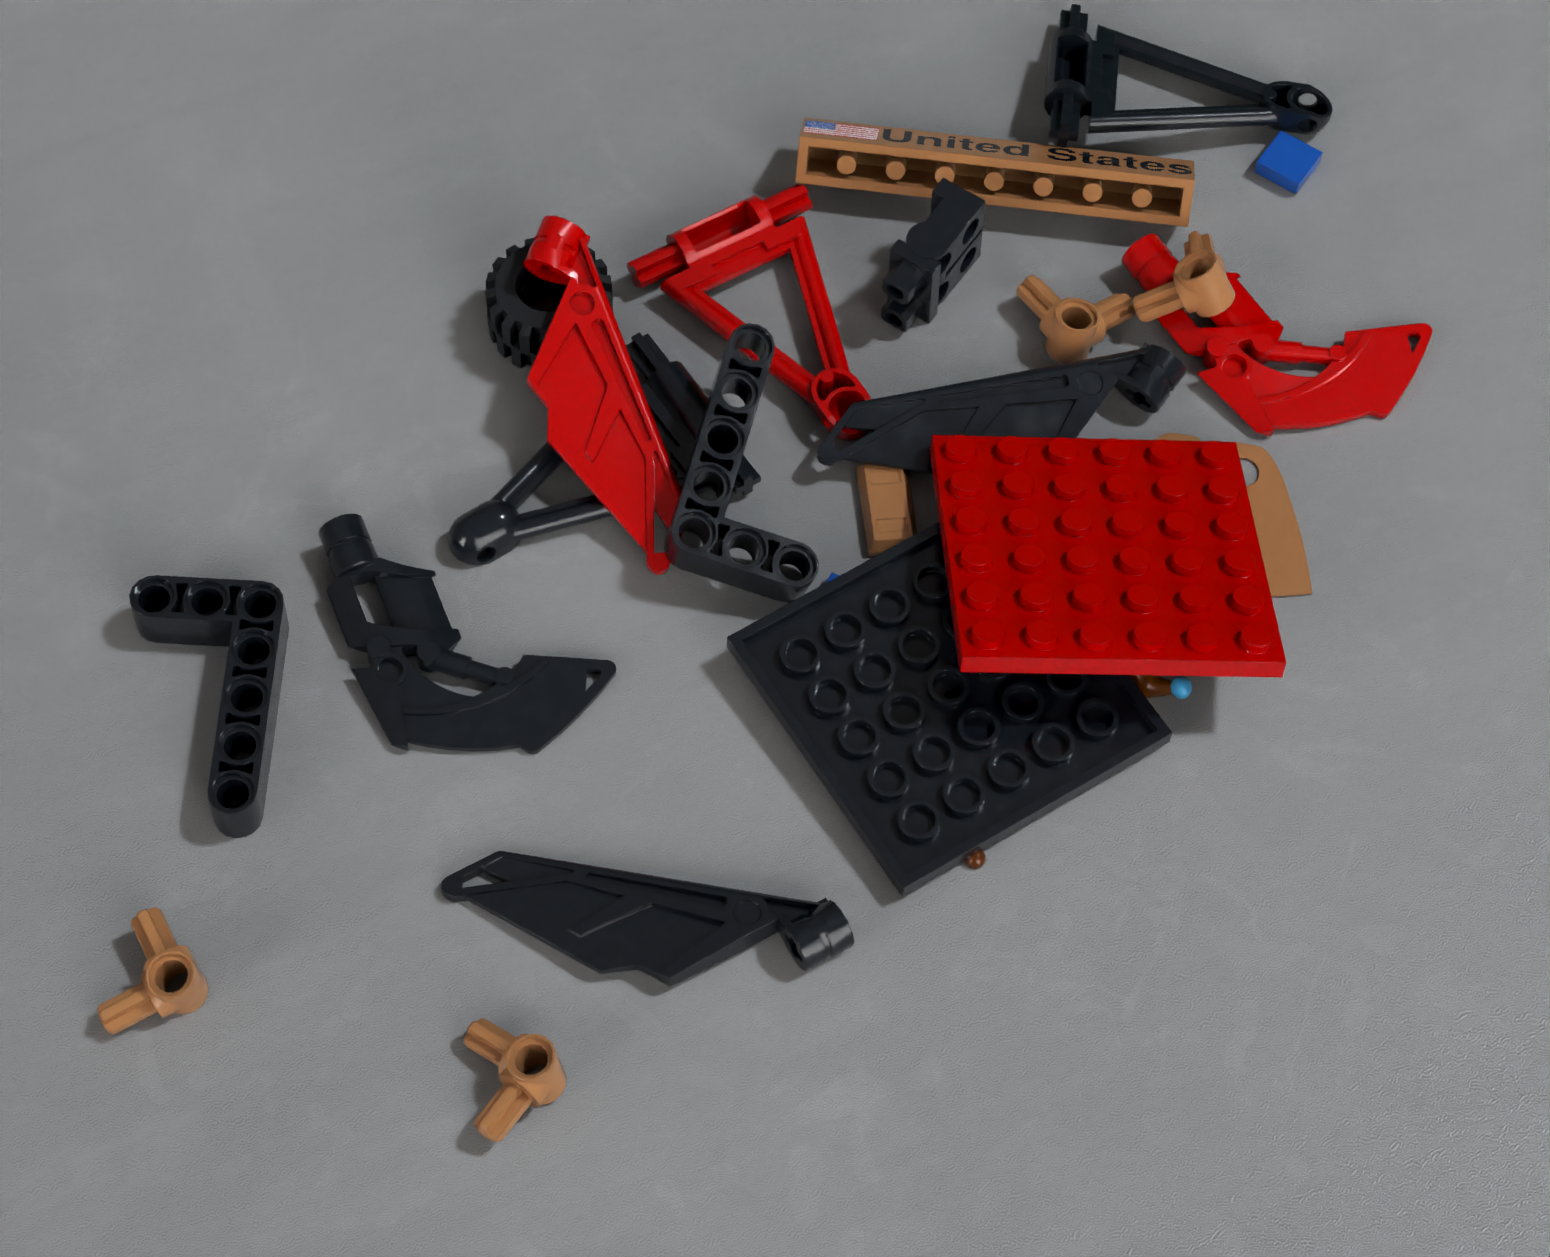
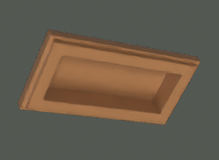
[856,464,917,556]

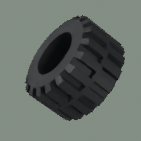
[485,238,613,369]

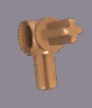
[1133,231,1236,322]
[1016,275,1135,363]
[97,907,209,1034]
[464,1018,567,1142]

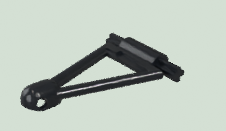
[1044,4,1333,147]
[448,333,761,565]

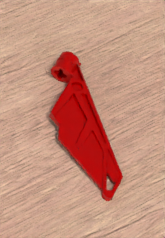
[523,215,684,575]

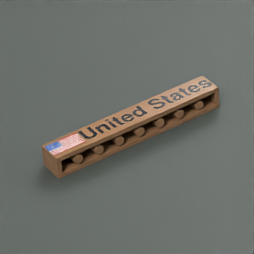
[795,118,1195,227]

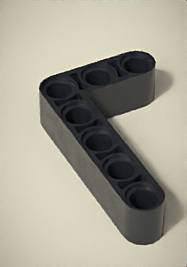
[664,323,819,603]
[129,575,289,838]

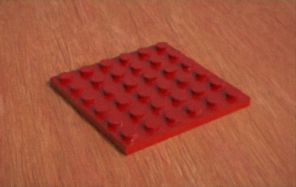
[930,435,1286,678]

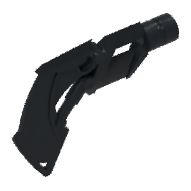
[318,514,616,754]

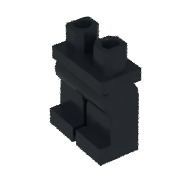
[881,178,985,332]

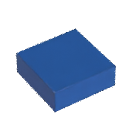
[1254,130,1323,194]

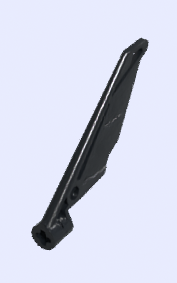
[816,342,1186,475]
[441,851,854,986]

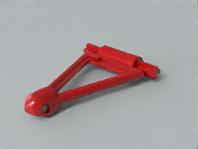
[627,183,871,441]

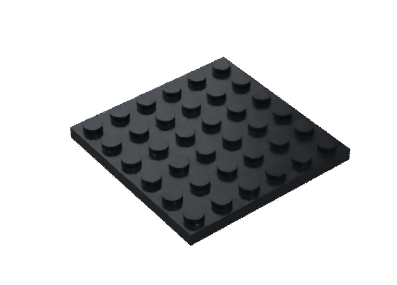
[727,522,1172,897]

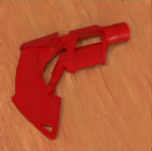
[1122,233,1433,436]

